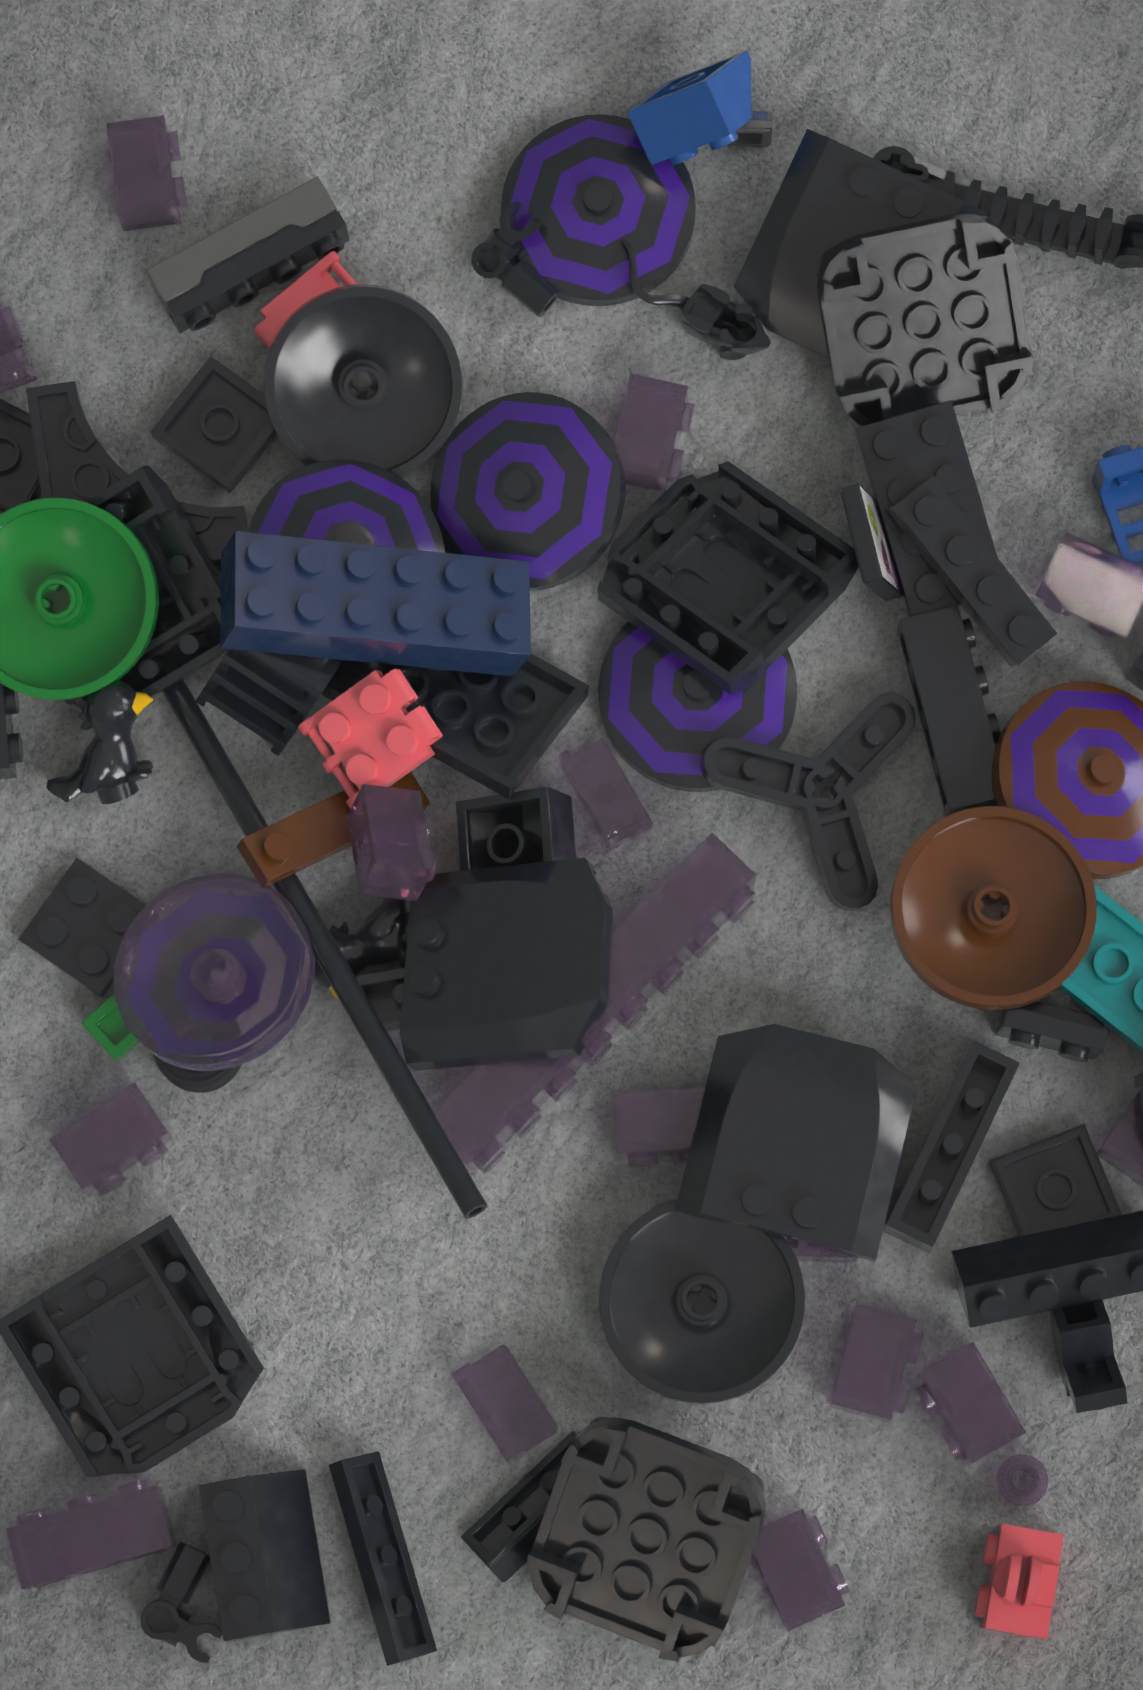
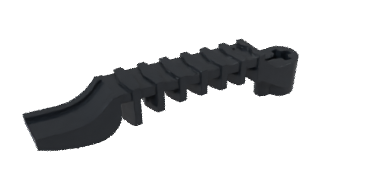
[873,146,1143,269]

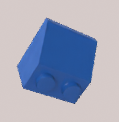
[627,50,751,165]

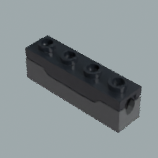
[147,176,350,333]

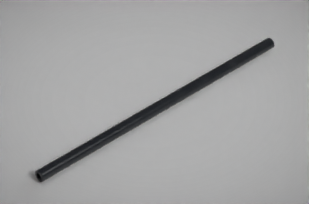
[162,679,487,1219]

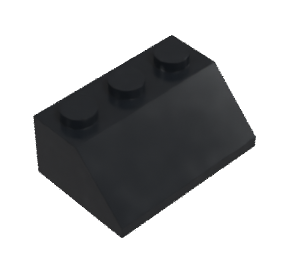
[456,786,576,871]
[199,1469,331,1642]

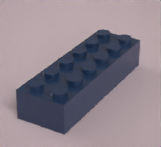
[220,531,531,676]

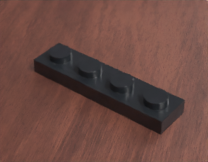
[329,1451,437,1666]

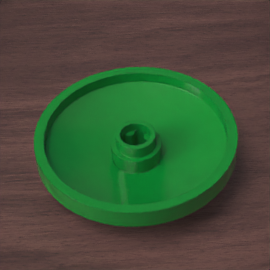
[0,498,159,700]

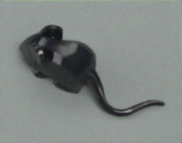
[621,239,771,360]

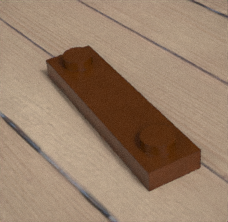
[236,772,431,889]

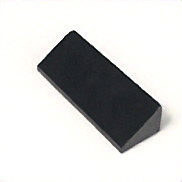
[461,1431,577,1582]

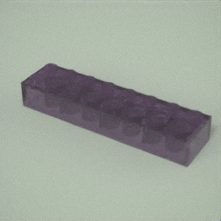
[434,833,756,1177]

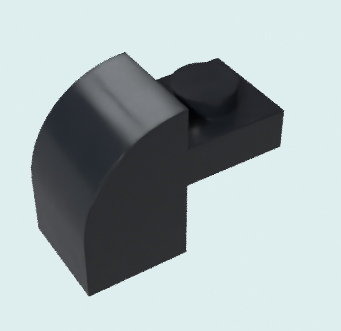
[1050,1300,1128,1413]

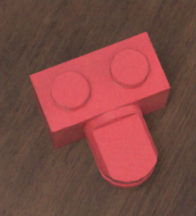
[974,1524,1064,1640]

